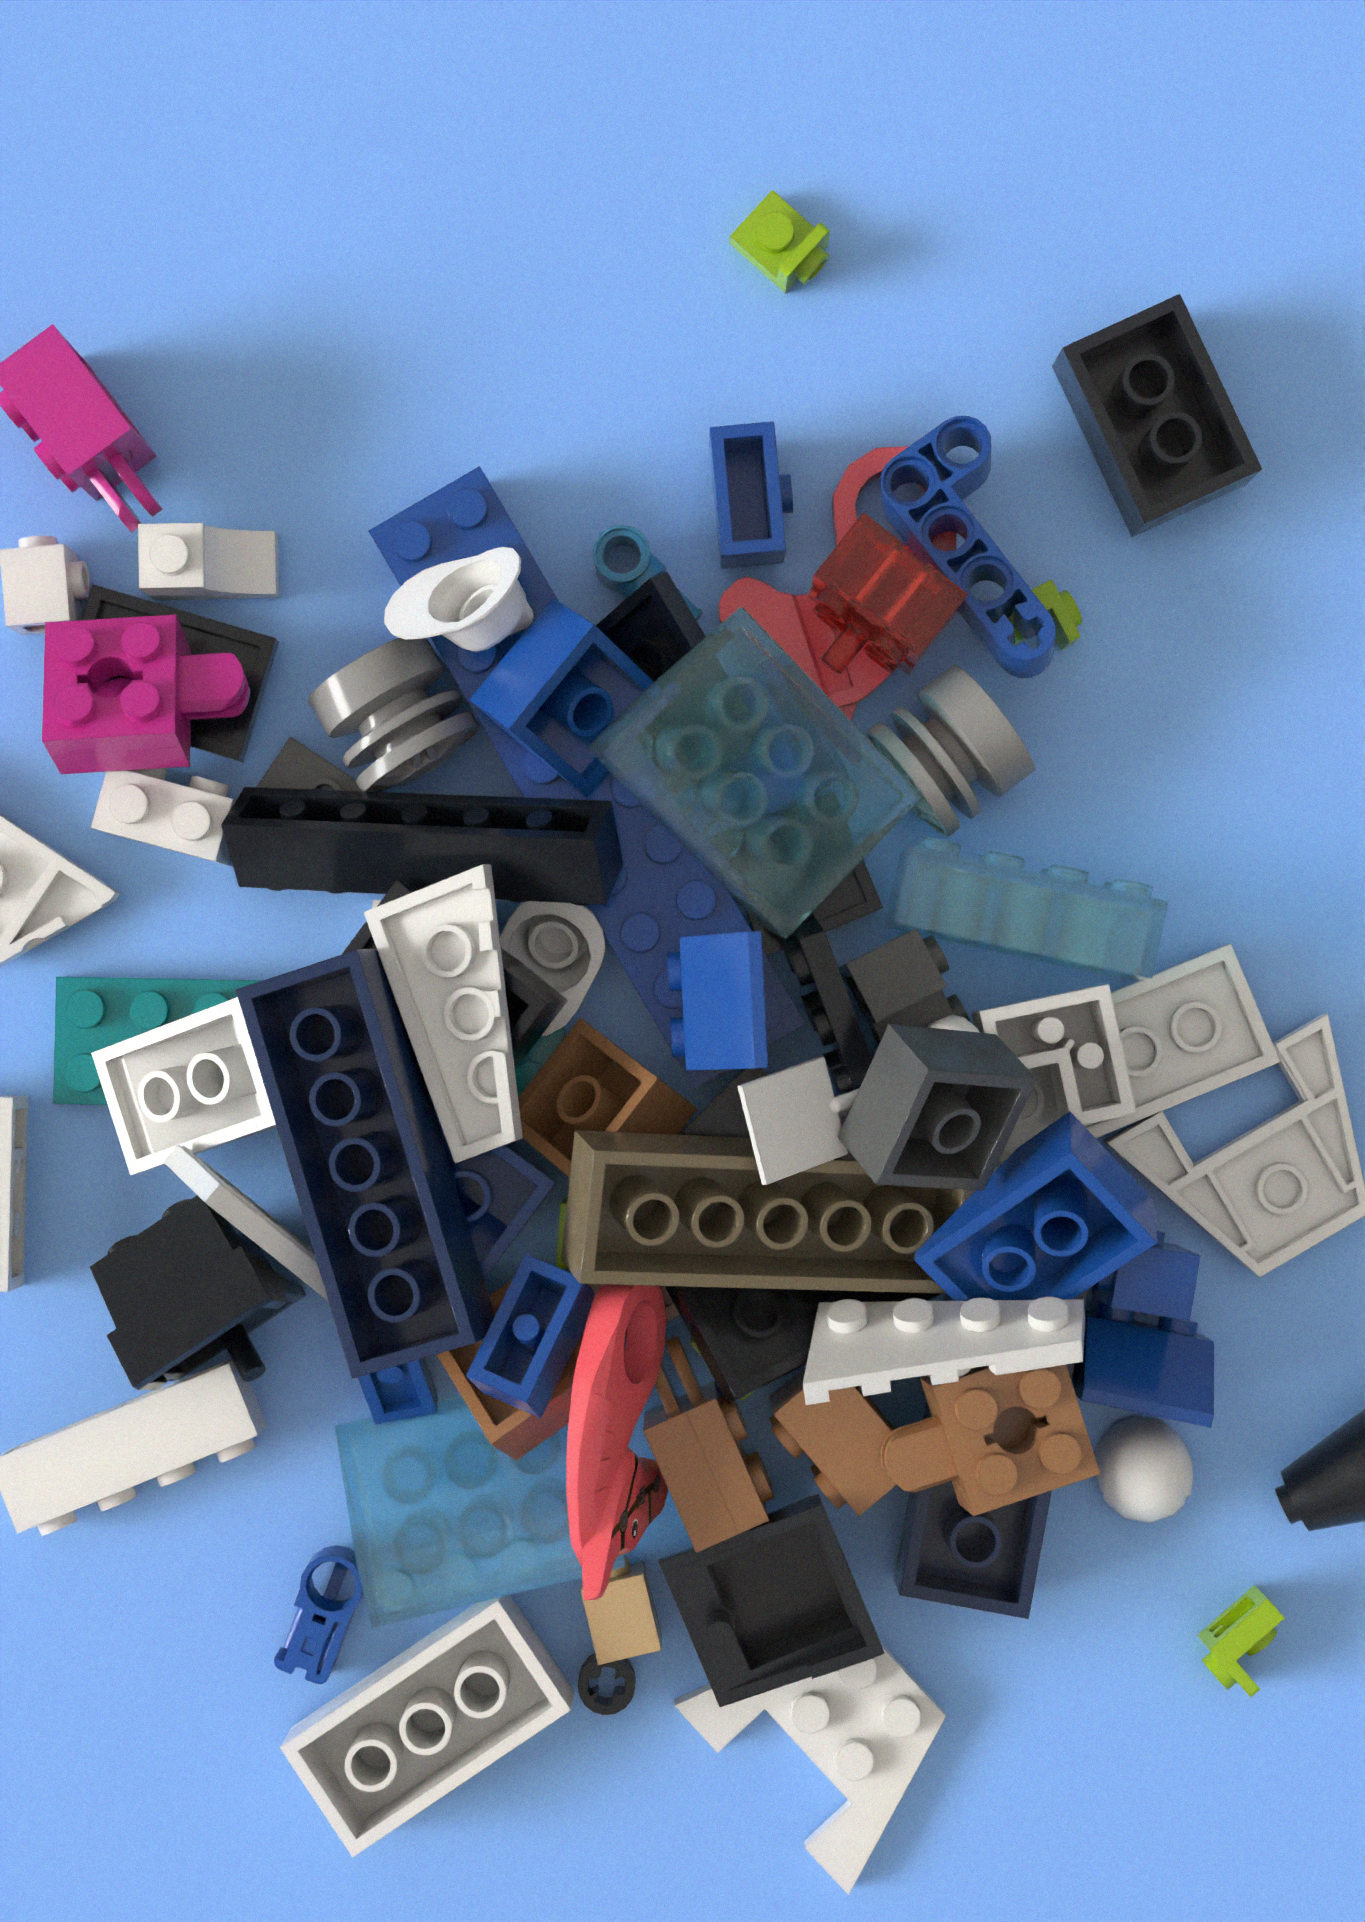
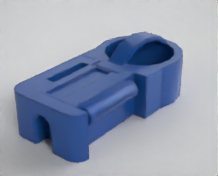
[274,1545,369,1684]

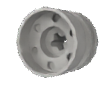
[307,638,480,792]
[865,665,1035,839]

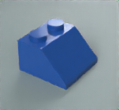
[469,597,669,797]
[667,931,768,1071]
[1072,1302,1214,1428]

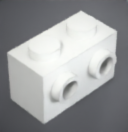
[91,768,236,866]

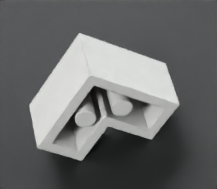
[971,984,1137,1125]

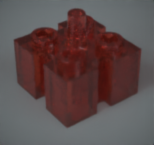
[809,512,968,675]

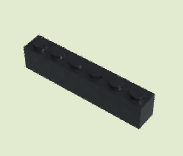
[221,787,623,906]

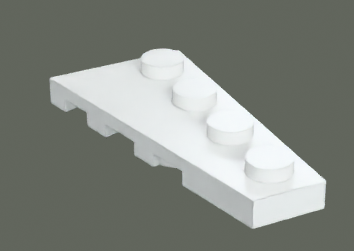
[364,864,523,1163]
[803,1297,1085,1405]

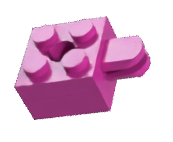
[0,324,163,532]
[42,614,251,774]

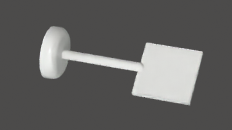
[737,1015,980,1185]

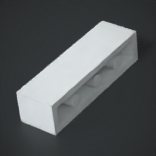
[0,1359,268,1536]

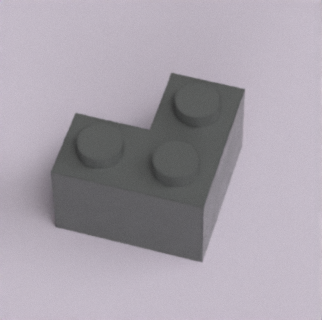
[839,928,971,1045]

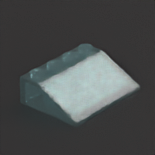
[587,607,923,939]
[335,1395,627,1628]

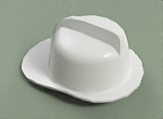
[384,547,534,652]
[499,901,606,1036]

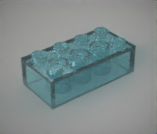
[884,837,1169,981]

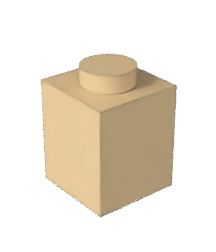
[580,1557,662,1665]

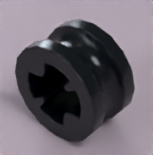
[578,1653,636,1715]

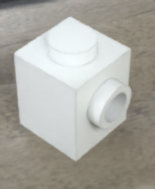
[0,536,90,635]

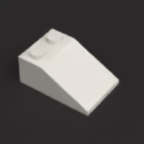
[91,997,277,1175]

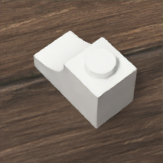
[138,523,280,600]

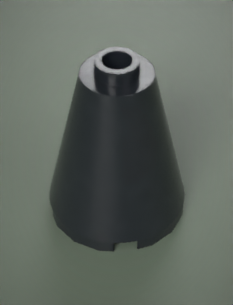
[1275,1409,1365,1531]

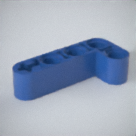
[880,416,1056,678]

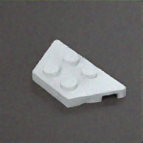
[0,814,121,967]

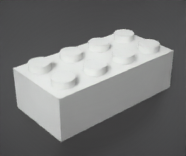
[280,1585,574,1858]

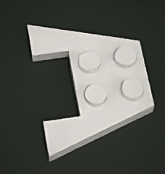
[1104,1014,1365,1277]
[674,1643,946,1895]

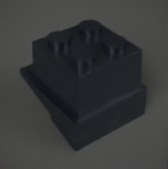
[90,1195,306,1390]
[658,1493,884,1707]

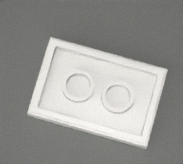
[163,1145,329,1302]

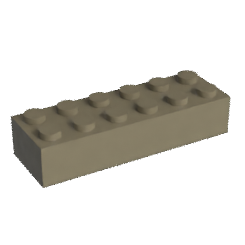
[561,1130,976,1294]

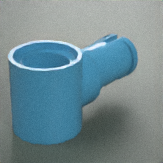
[593,525,704,621]

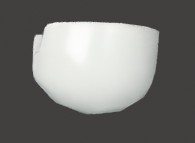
[1094,1416,1193,1523]

